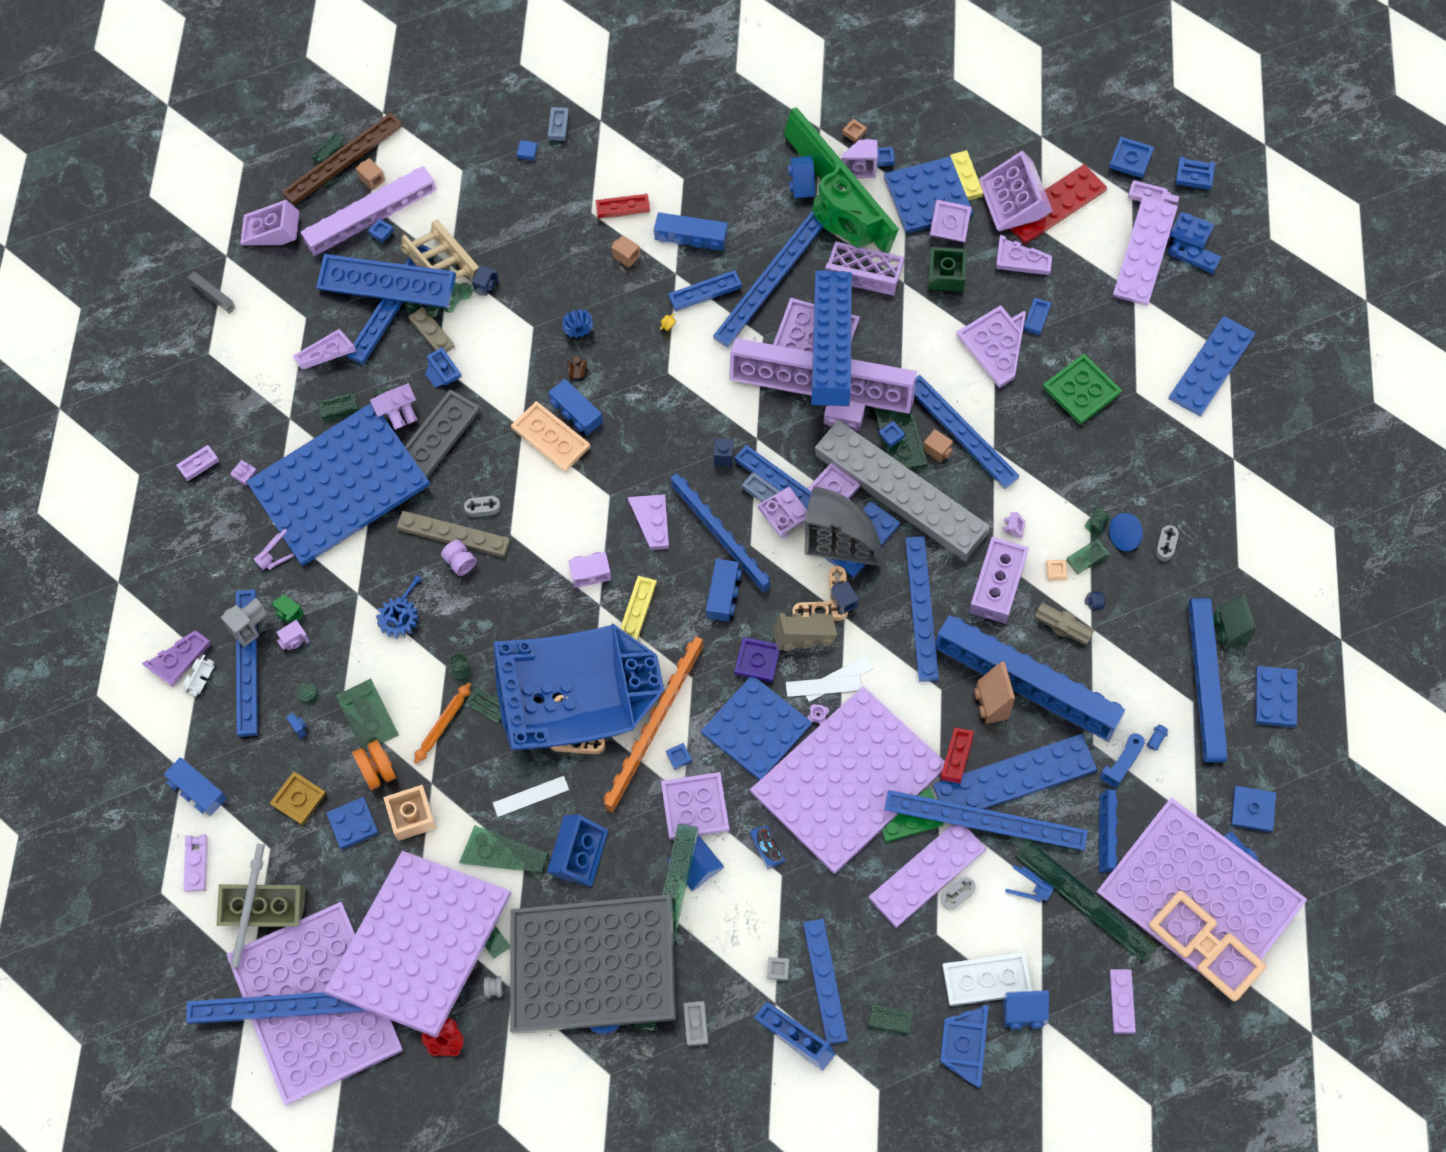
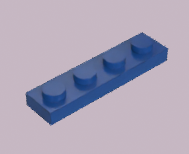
[668,270,742,311]
[1099,789,1118,874]

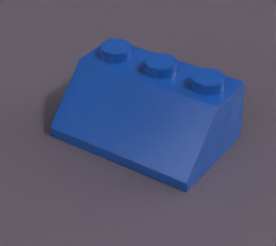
[547,814,609,887]

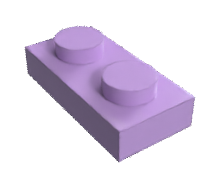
[176,445,219,481]

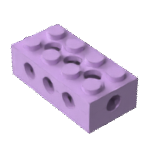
[969,537,1029,624]

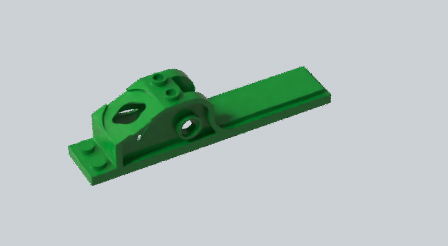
[784,107,899,253]

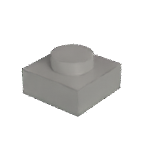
[767,957,789,981]

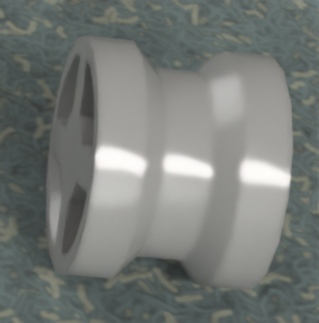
[484,976,503,998]

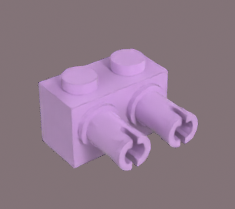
[370,383,418,429]

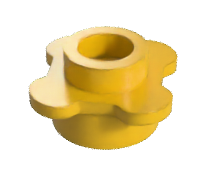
[660,313,677,331]

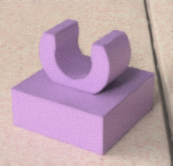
[230,460,258,486]
[1002,512,1025,538]

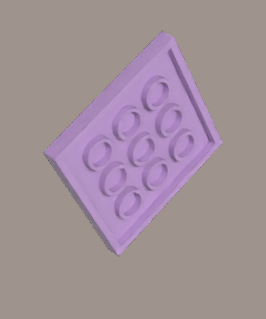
[773,298,860,352]

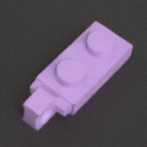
[1128,181,1179,205]

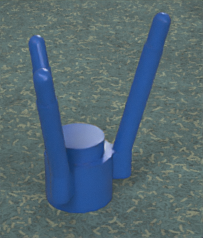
[1005,865,1054,903]

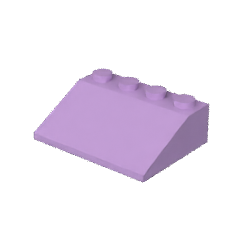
[978,150,1053,231]

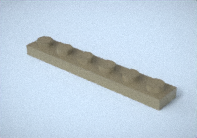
[397,511,510,558]

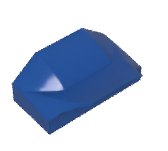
[425,347,462,387]

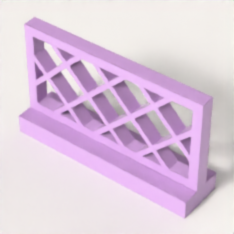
[825,242,905,296]

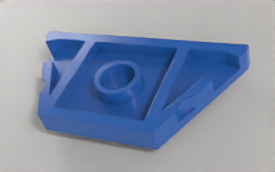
[940,1005,989,1088]

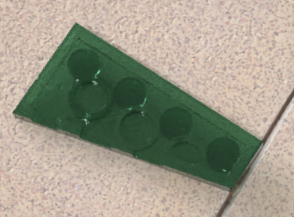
[459,825,550,873]

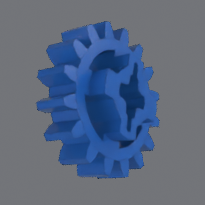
[376,597,419,639]

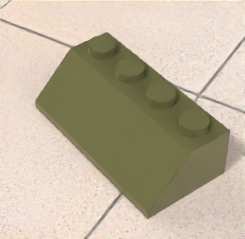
[217,884,306,927]

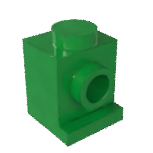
[272,594,304,625]

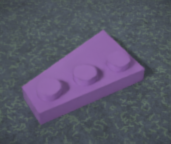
[142,630,211,687]

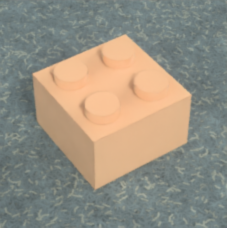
[383,785,437,841]

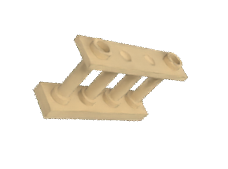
[401,219,479,281]

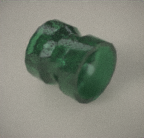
[1085,508,1110,535]
[449,653,471,678]

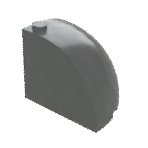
[805,486,882,566]

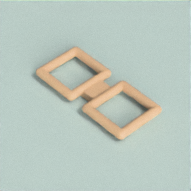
[1149,891,1266,1001]

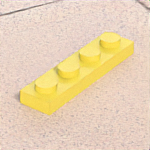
[620,576,657,641]

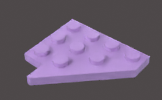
[956,305,1026,388]

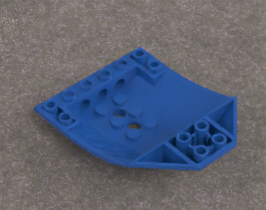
[493,623,664,750]

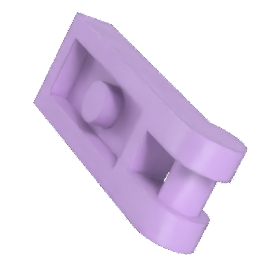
[183,835,208,892]

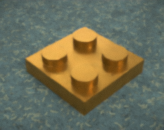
[270,772,327,826]

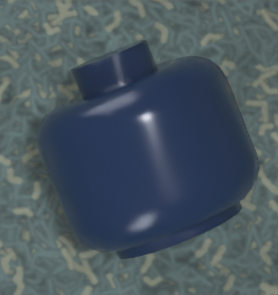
[1085,592,1106,611]

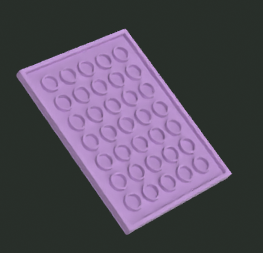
[750,686,945,875]
[1096,797,1307,991]
[324,851,511,1038]
[226,902,404,1106]

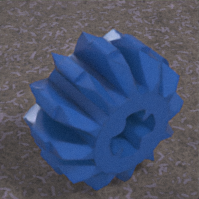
[562,308,593,338]

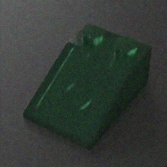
[335,678,399,752]

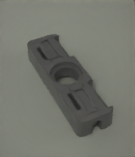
[187,272,235,314]

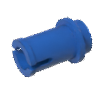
[1146,724,1168,751]

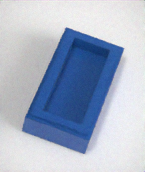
[1023,298,1052,335]

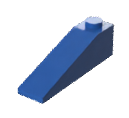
[754,1002,836,1071]

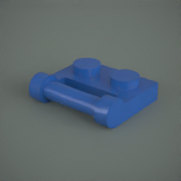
[1175,156,1215,190]

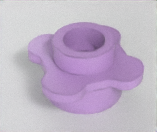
[807,704,829,725]

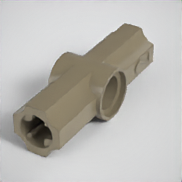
[1034,603,1094,645]

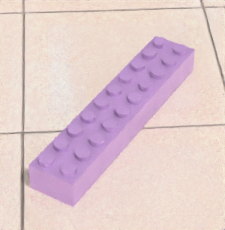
[729,338,917,414]

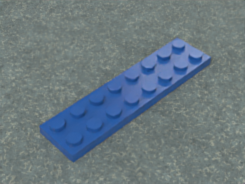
[316,254,456,308]
[933,734,1097,809]

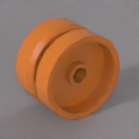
[352,740,396,791]

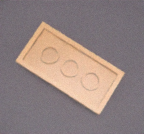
[511,401,590,472]

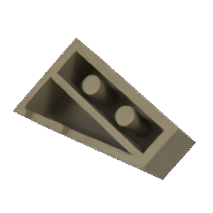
[773,613,837,651]

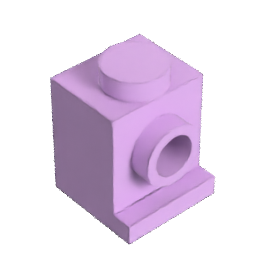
[277,620,310,651]

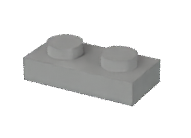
[683,1001,708,1047]

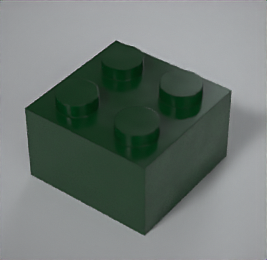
[928,247,967,292]

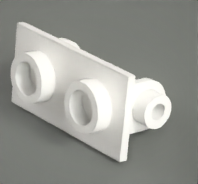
[183,655,215,697]

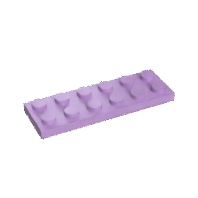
[1113,197,1178,306]
[868,825,986,928]

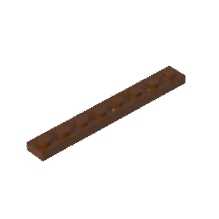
[281,112,402,206]

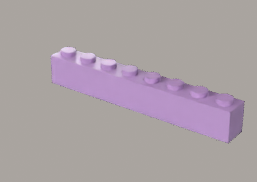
[301,166,436,256]

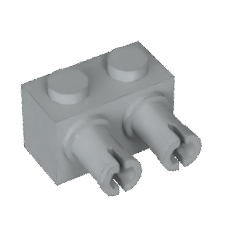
[221,598,268,648]

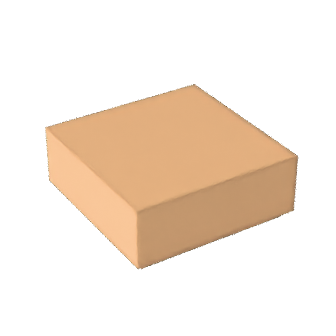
[1046,560,1067,580]

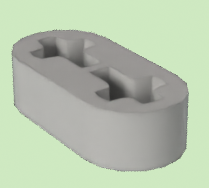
[464,496,501,517]
[1156,525,1179,561]
[941,877,976,910]

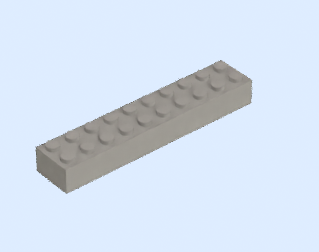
[815,420,989,562]

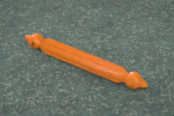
[414,683,471,764]

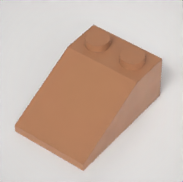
[974,661,1015,724]

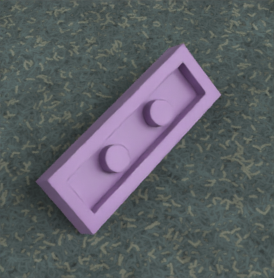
[1109,969,1136,1034]

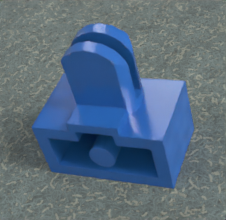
[788,156,815,198]

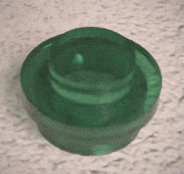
[297,682,317,702]

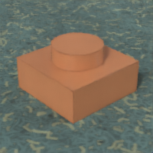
[842,119,867,143]

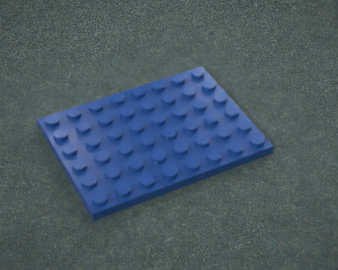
[246,403,431,566]

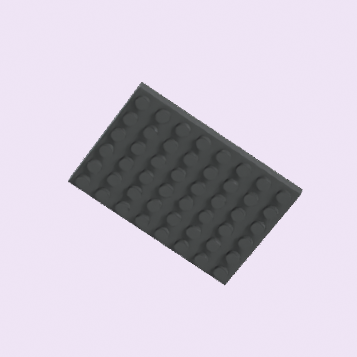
[510,894,676,1034]

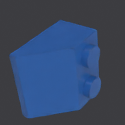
[1002,990,1049,1030]

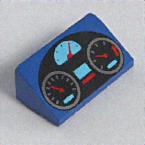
[749,826,786,870]

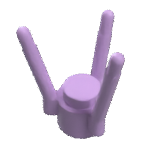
[253,529,294,570]

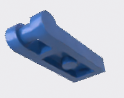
[1168,238,1221,274]

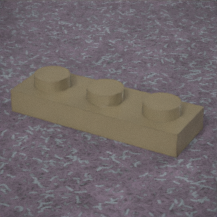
[408,307,455,353]

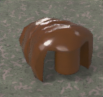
[567,357,588,379]

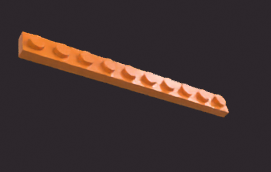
[603,637,703,813]

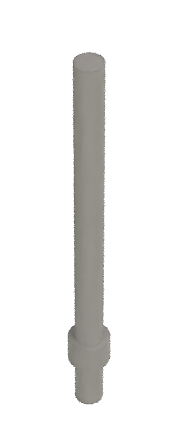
[231,843,265,968]

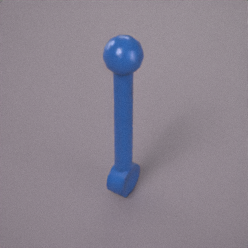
[400,575,421,602]

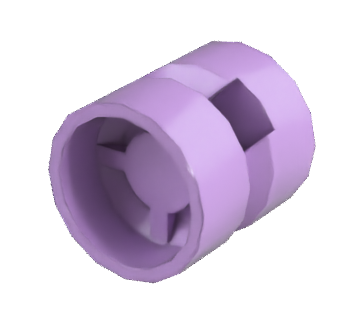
[441,540,477,576]

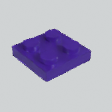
[734,637,780,683]

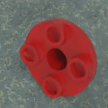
[422,1018,464,1056]

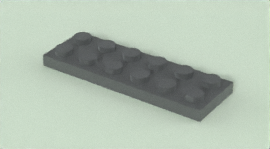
[405,390,481,478]

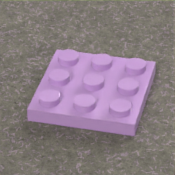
[661,772,729,840]

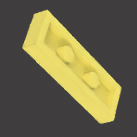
[950,151,983,200]

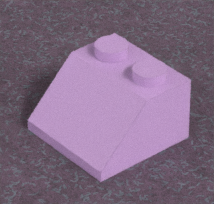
[842,139,877,178]

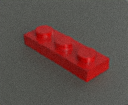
[595,193,650,219]
[941,728,974,783]

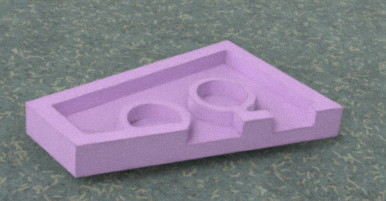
[996,235,1052,275]
[293,329,356,370]
[628,494,669,550]

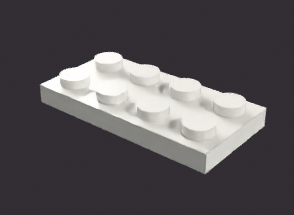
[942,952,1032,1006]

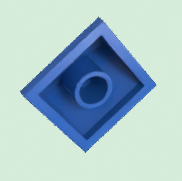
[667,836,724,892]

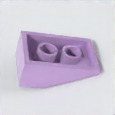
[240,200,299,245]

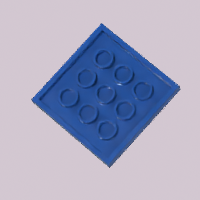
[884,156,973,234]
[701,677,812,781]

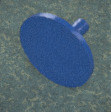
[1109,513,1143,551]

